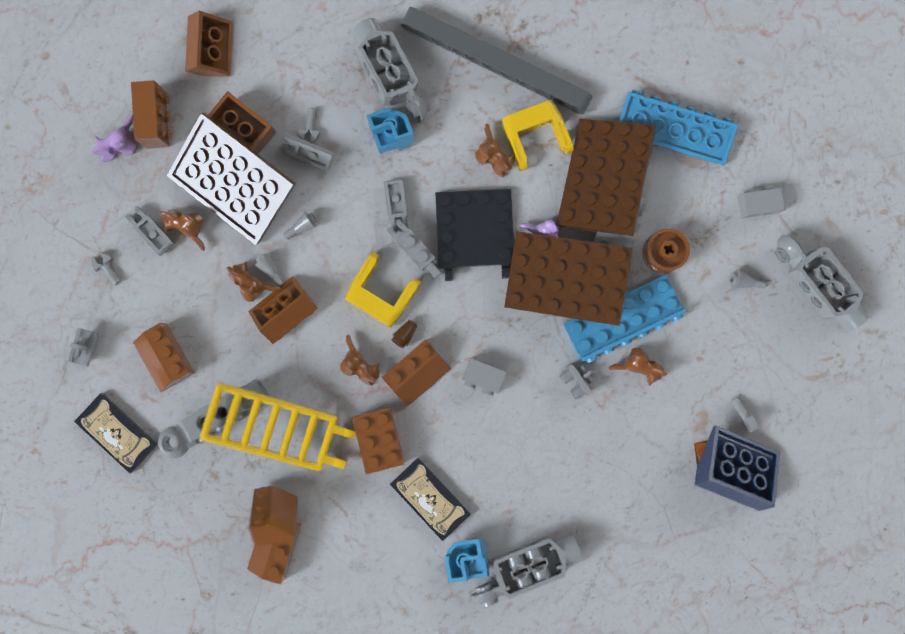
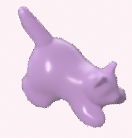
[92,115,136,162]
[519,218,563,238]

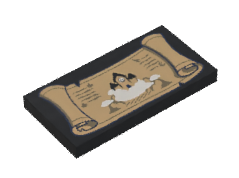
[74,393,158,474]
[390,457,471,541]

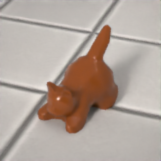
[475,123,515,177]
[160,210,205,251]
[227,261,281,302]
[340,334,380,386]
[609,348,667,386]

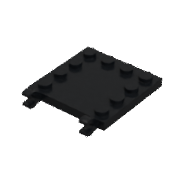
[435,189,514,281]

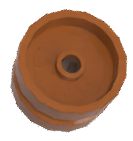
[642,229,690,273]

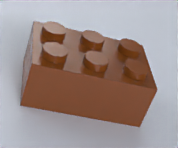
[131,80,172,149]
[208,91,276,154]
[352,407,405,475]

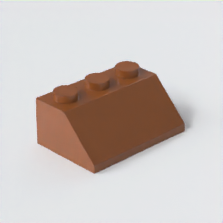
[185,10,233,77]
[248,276,318,344]
[133,323,195,392]
[381,339,451,406]
[249,486,298,547]
[247,522,302,585]

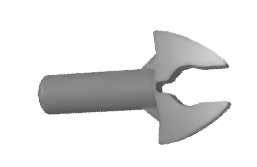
[299,108,320,144]
[92,252,120,285]
[731,398,759,433]

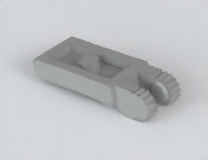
[281,133,334,171]
[383,179,408,234]
[125,206,175,256]

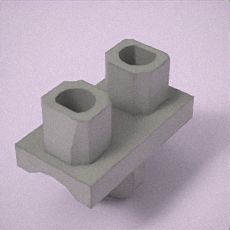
[68,328,98,366]
[559,364,594,399]

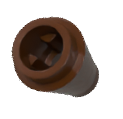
[391,320,418,349]

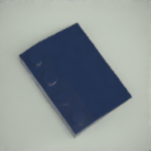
[694,425,780,511]

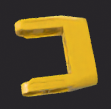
[502,100,574,172]
[345,251,422,328]

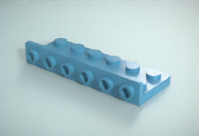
[618,90,738,166]
[563,275,687,363]

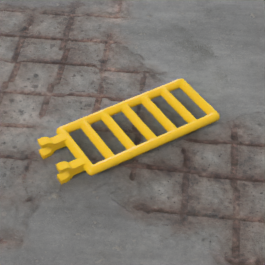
[200,382,355,471]

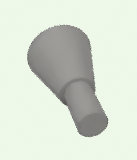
[283,211,317,240]
[255,253,284,286]
[729,270,766,289]

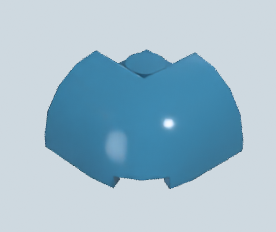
[366,108,414,154]
[445,538,490,583]

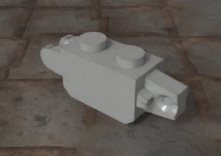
[386,219,440,278]

